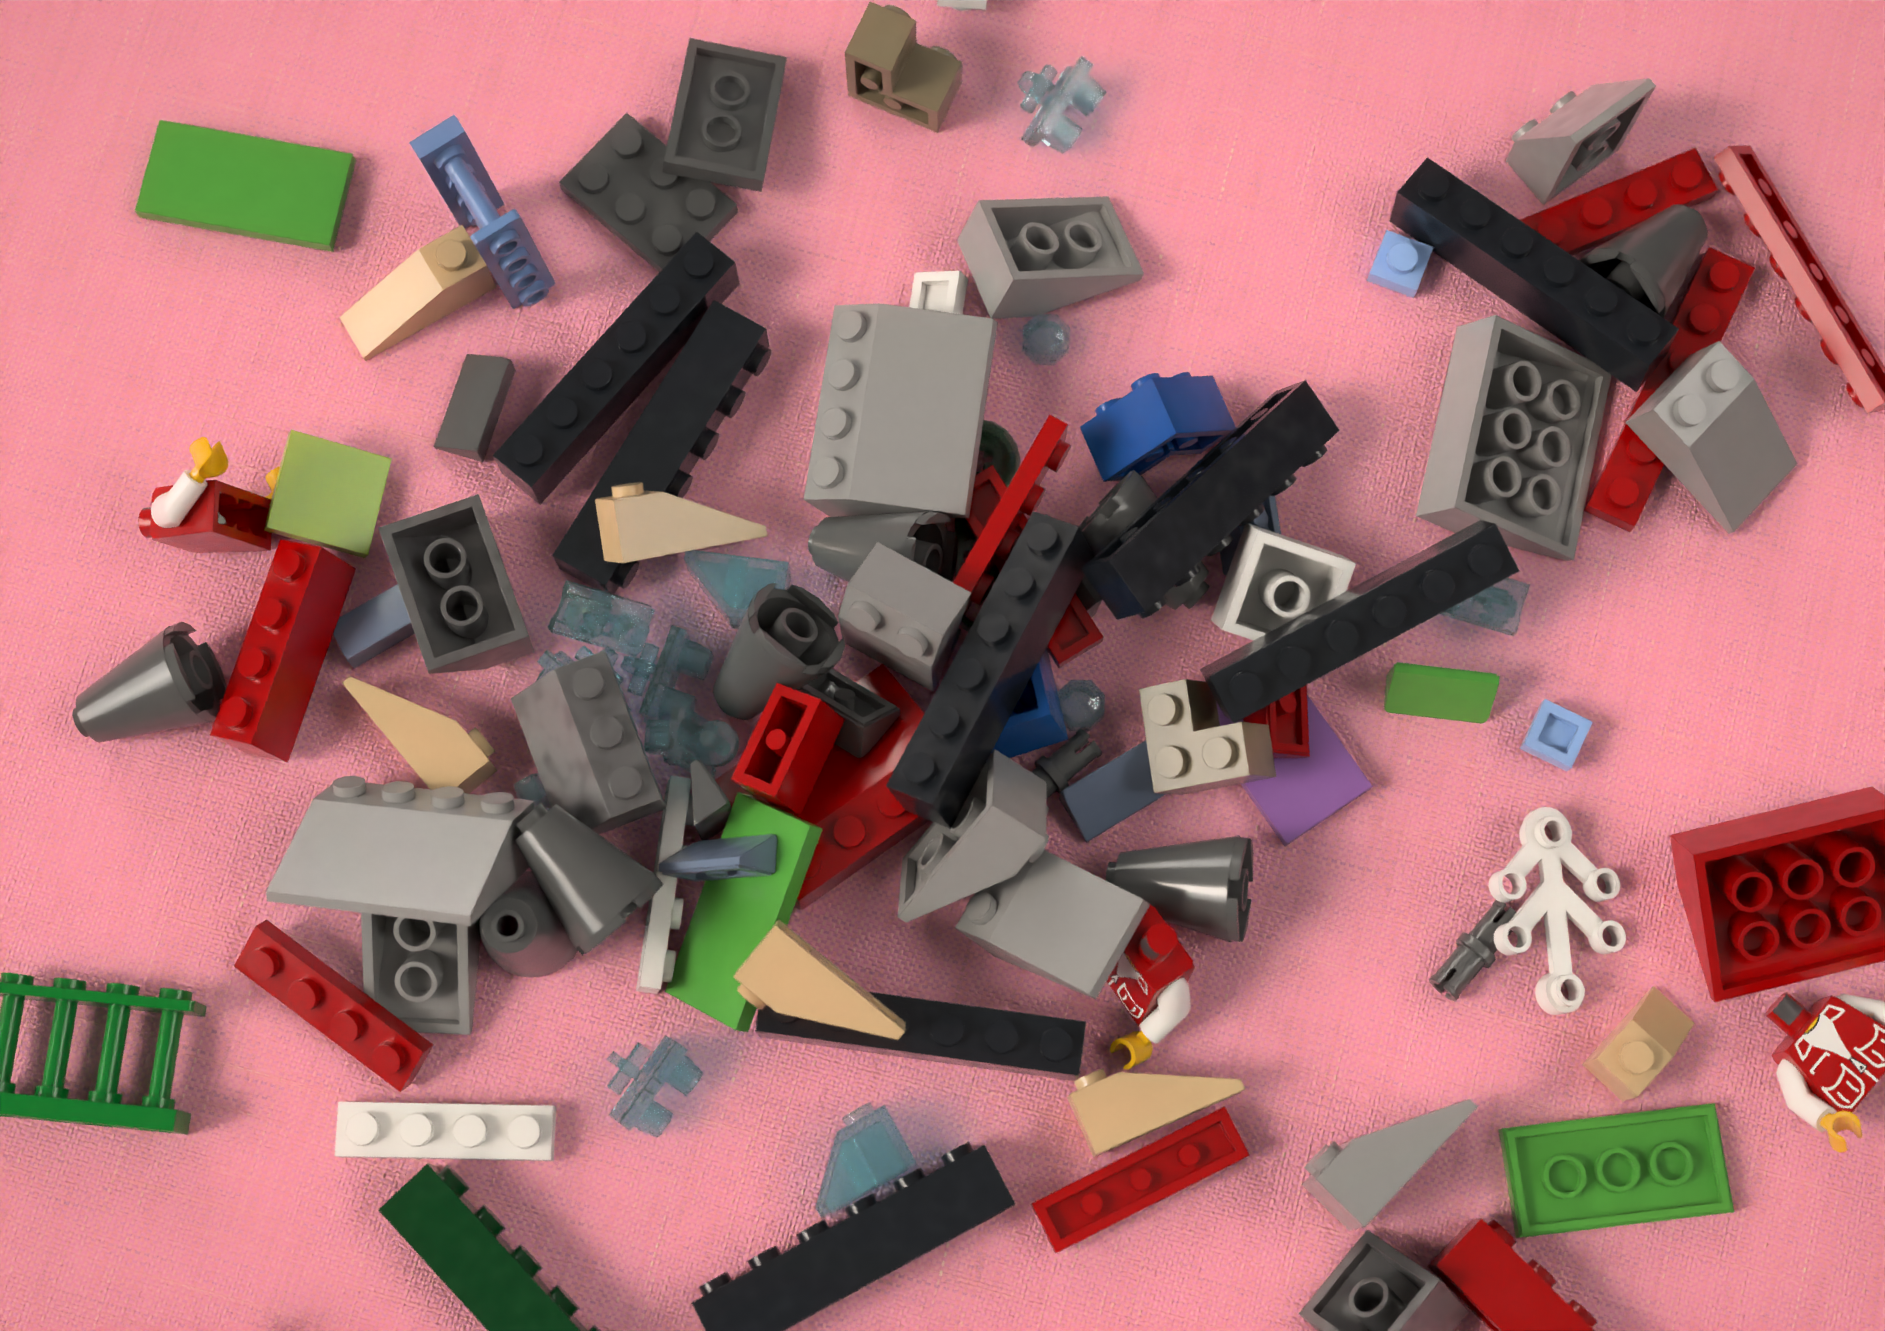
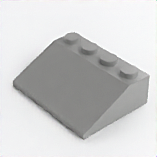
[804,303,998,518]
[1416,315,1611,561]
[266,776,534,926]

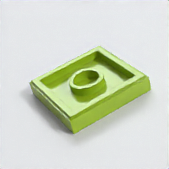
[264,430,392,558]

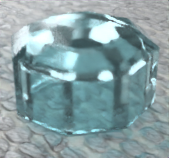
[1022,314,1070,365]
[1058,680,1105,732]

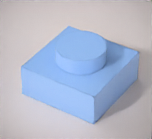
[1367,230,1434,298]
[1519,699,1593,772]

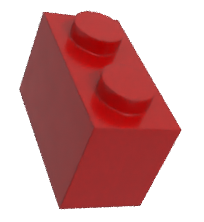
[731,683,845,815]

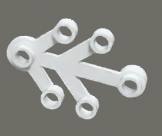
[1489,807,1626,1015]

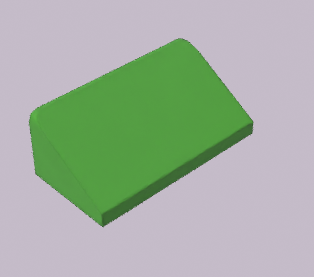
[1384,662,1500,724]

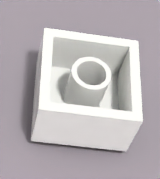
[1211,523,1356,641]

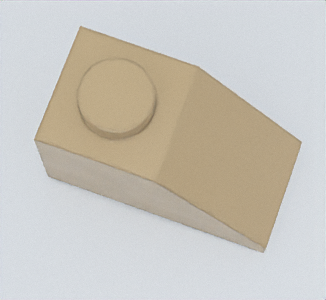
[1582,987,1695,1102]

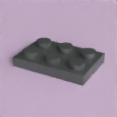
[663,38,787,192]
[559,113,738,272]

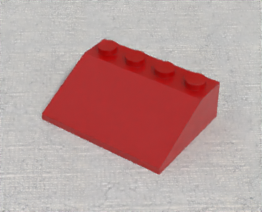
[715,664,930,910]
[1670,786,1885,1002]

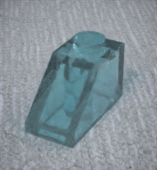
[684,550,791,629]
[815,1103,917,1219]

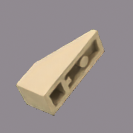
[339,225,497,361]
[595,482,767,563]
[342,676,498,794]
[734,920,906,1040]
[1067,1069,1245,1158]

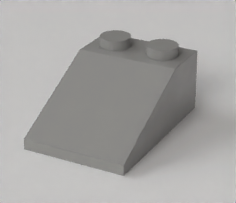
[1506,78,1656,205]
[957,196,1144,319]
[1625,341,1797,534]
[838,542,971,691]
[898,749,1049,923]
[955,850,1150,999]
[361,913,481,1035]
[1301,1099,1478,1231]

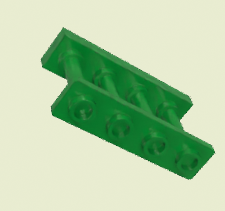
[0,973,207,1135]

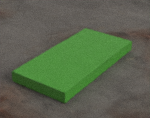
[135,120,356,252]
[665,792,823,1032]
[1498,1103,1734,1238]

